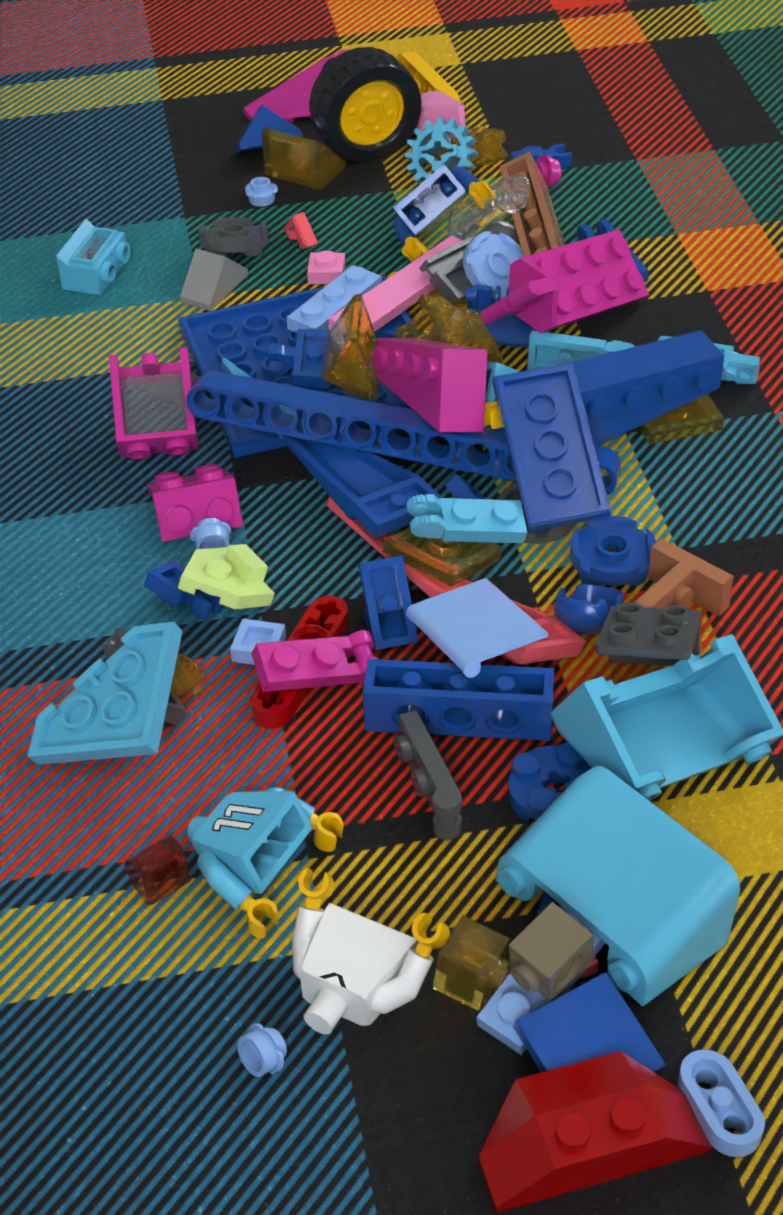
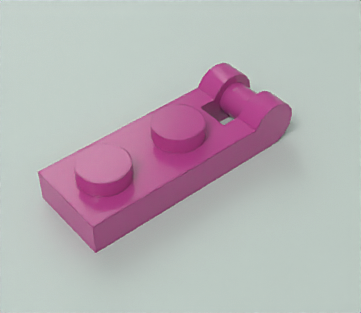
[251,630,379,692]

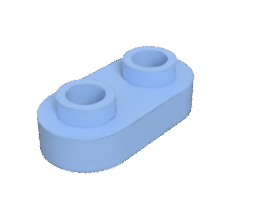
[677,1050,765,1157]

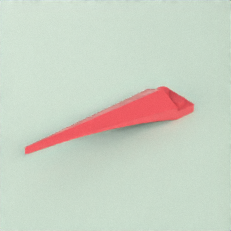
[326,496,586,665]

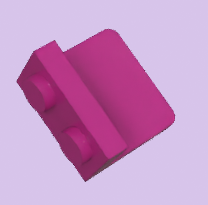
[147,464,243,542]

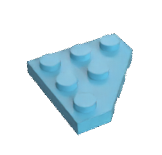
[27,621,182,765]

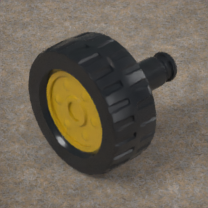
[309,47,422,163]

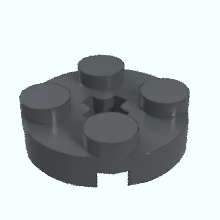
[199,217,268,257]

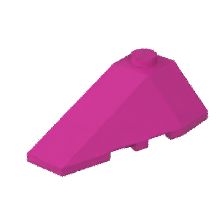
[243,50,348,124]

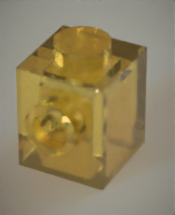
[433,915,511,1012]

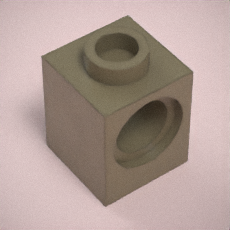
[508,902,594,1002]

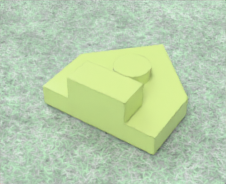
[178,544,275,609]

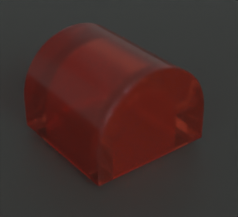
[125,835,191,906]

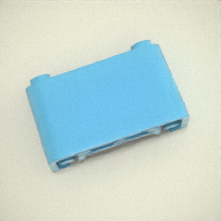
[550,634,783,801]
[496,766,740,1006]

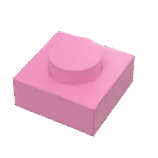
[307,251,346,284]

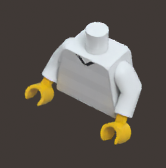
[292,868,450,1034]

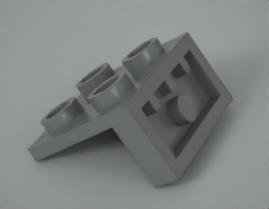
[596,603,701,666]

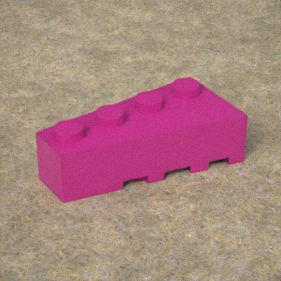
[372,338,488,432]

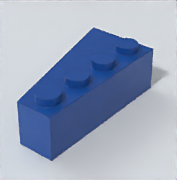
[573,330,724,446]

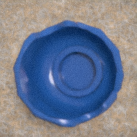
[553,584,624,635]

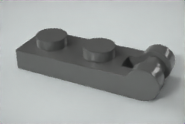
[394,710,462,840]

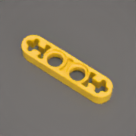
[397,50,461,103]

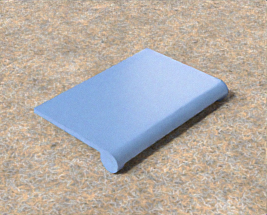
[406,578,549,678]

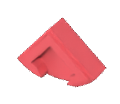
[284,212,318,249]

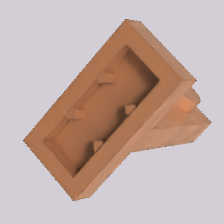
[634,538,733,616]

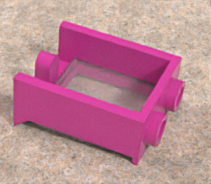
[109,347,199,460]

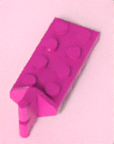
[481,229,649,333]

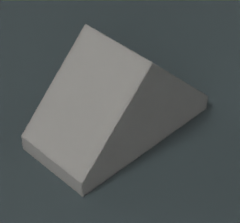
[180,249,248,311]

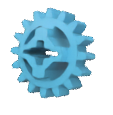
[405,117,478,184]

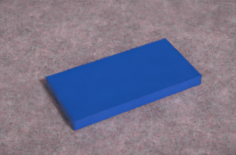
[492,362,611,532]

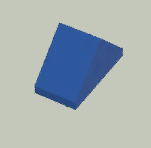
[234,105,302,155]

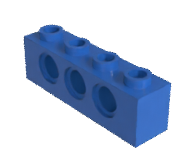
[363,659,554,741]

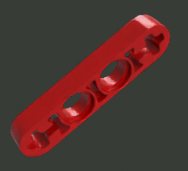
[250,596,349,729]

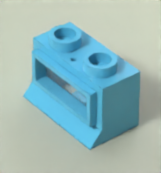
[56,219,130,296]

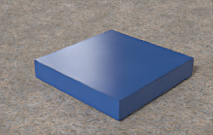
[513,972,666,1074]

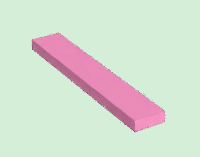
[328,235,463,343]

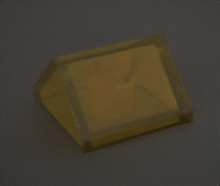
[262,128,346,190]
[322,293,379,401]

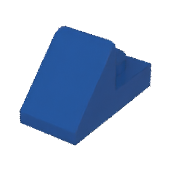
[358,555,418,650]

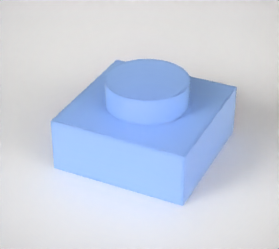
[230,619,286,665]

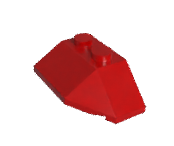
[478,1051,712,1213]

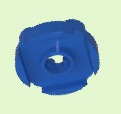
[570,516,656,586]
[508,742,591,823]

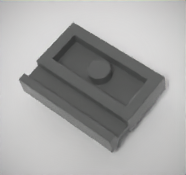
[419,237,474,307]

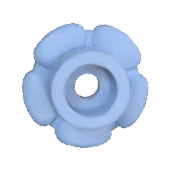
[245,177,278,206]
[190,518,231,549]
[237,1023,287,1077]

